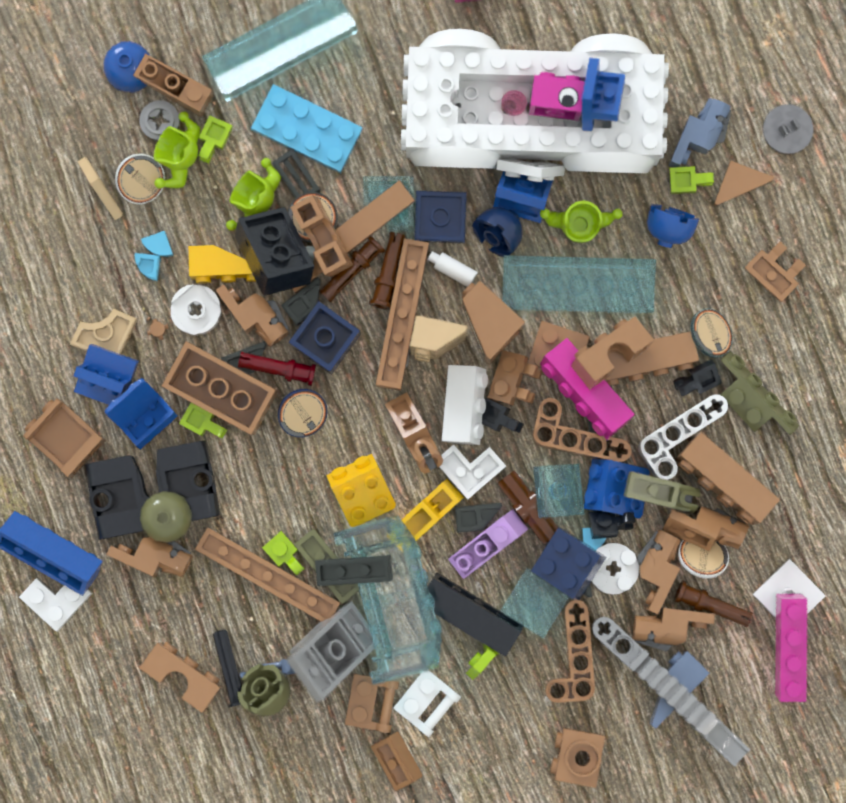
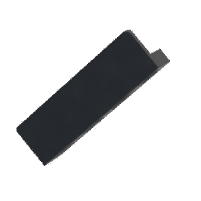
[419,572,524,656]

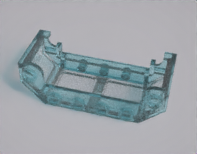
[333,516,442,685]

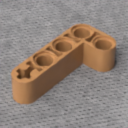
[532,398,632,463]
[545,600,595,703]

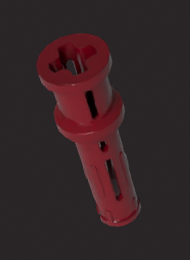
[238,351,316,386]

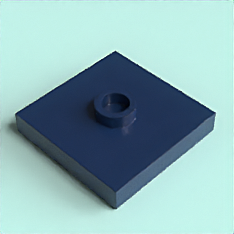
[414,191,467,244]

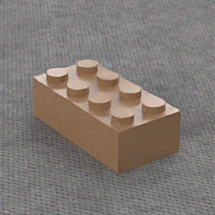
[162,341,279,435]
[675,432,780,525]

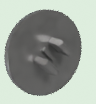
[763,104,813,154]

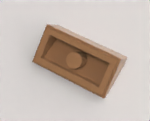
[370,731,422,792]

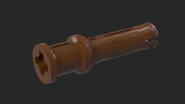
[369,232,405,310]
[319,236,385,303]
[674,580,753,628]

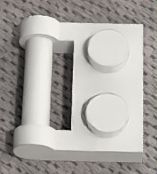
[393,668,461,737]

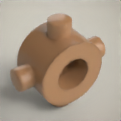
[147,319,169,341]

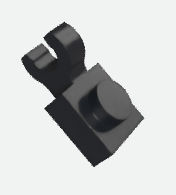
[673,359,722,396]
[482,398,524,433]
[588,511,635,539]

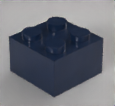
[289,301,361,375]
[531,528,607,600]

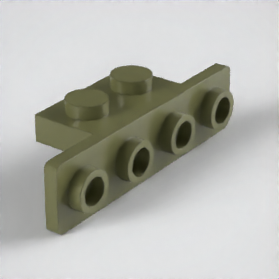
[720,351,799,435]

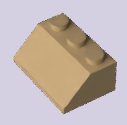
[410,315,467,363]

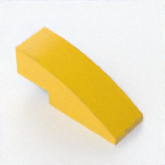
[387,479,464,553]

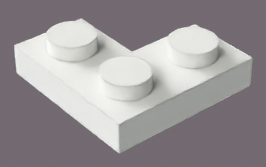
[496,159,565,182]
[439,444,506,500]
[19,578,93,632]

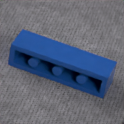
[0,511,103,596]

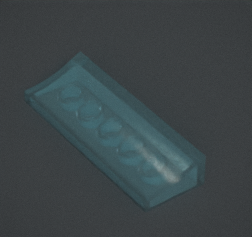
[202,0,357,102]
[502,255,656,313]

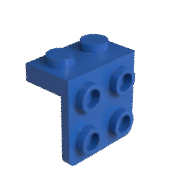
[105,378,178,450]
[584,459,650,518]

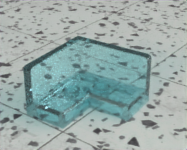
[363,176,414,232]

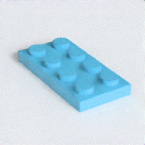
[251,84,363,173]

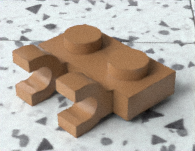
[744,242,806,303]
[487,350,543,406]

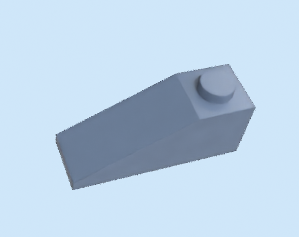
[649,650,710,729]

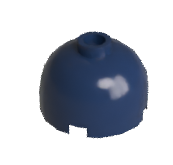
[472,207,523,257]

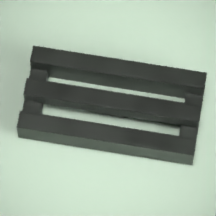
[272,149,321,198]

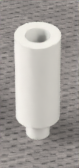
[428,251,478,287]

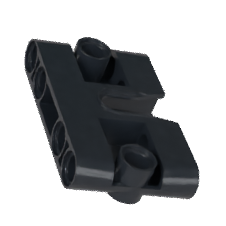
[84,440,221,540]

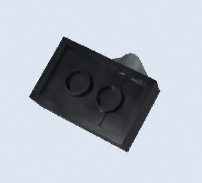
[235,207,315,296]

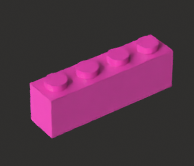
[540,338,635,440]
[775,594,807,702]

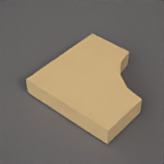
[78,157,123,220]
[70,309,138,355]

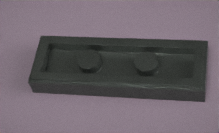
[315,555,393,586]

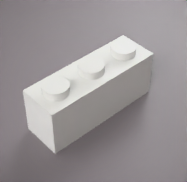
[442,365,488,445]

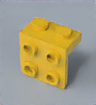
[326,454,396,527]

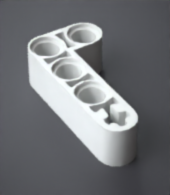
[638,395,728,480]

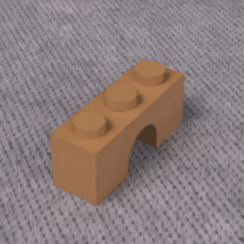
[290,195,353,277]
[571,316,654,390]
[139,641,223,713]

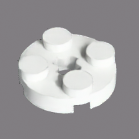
[171,285,222,336]
[592,543,639,594]

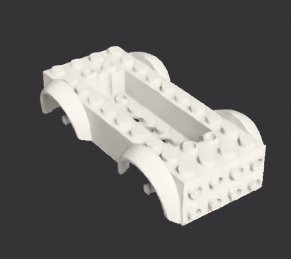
[401,29,669,173]

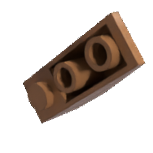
[133,53,214,118]

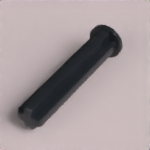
[213,630,242,708]

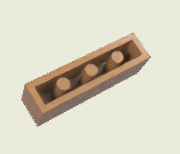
[604,331,699,386]

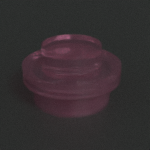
[501,90,527,116]

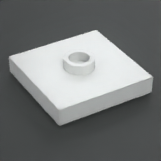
[752,559,825,619]

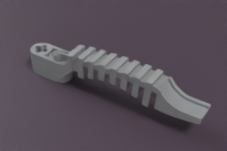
[591,617,750,767]

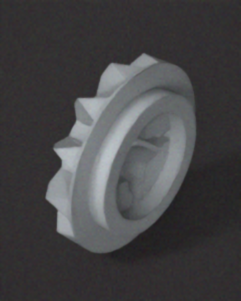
[139,100,180,140]

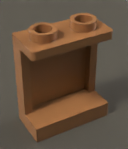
[23,398,106,478]

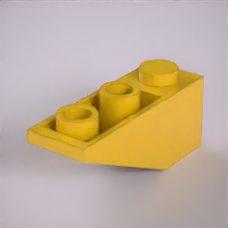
[188,245,256,284]

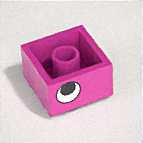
[529,72,585,121]

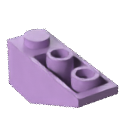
[448,509,528,579]

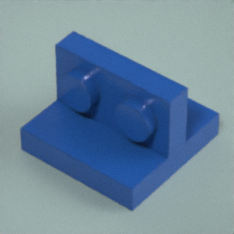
[582,58,625,131]
[493,171,553,223]
[74,344,139,405]

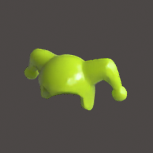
[154,111,201,189]
[226,158,281,231]
[540,200,623,243]

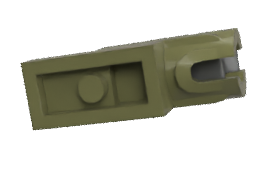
[623,471,700,513]

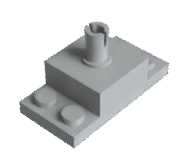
[286,601,381,703]

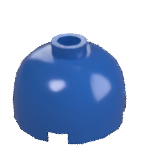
[103,41,150,93]
[647,204,699,248]

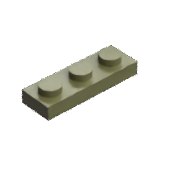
[294,528,362,604]

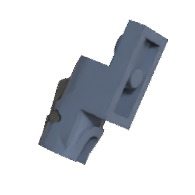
[668,98,731,168]

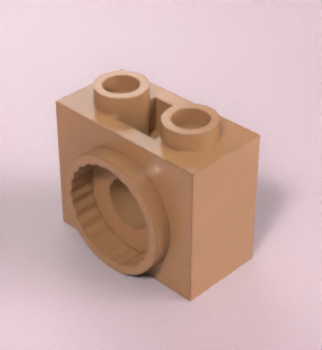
[550,727,605,788]

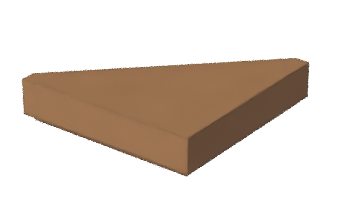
[714,161,774,206]

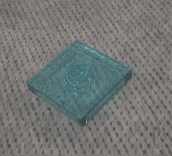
[533,464,585,518]
[500,568,569,639]

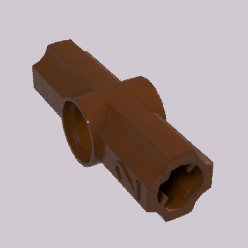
[497,470,558,544]

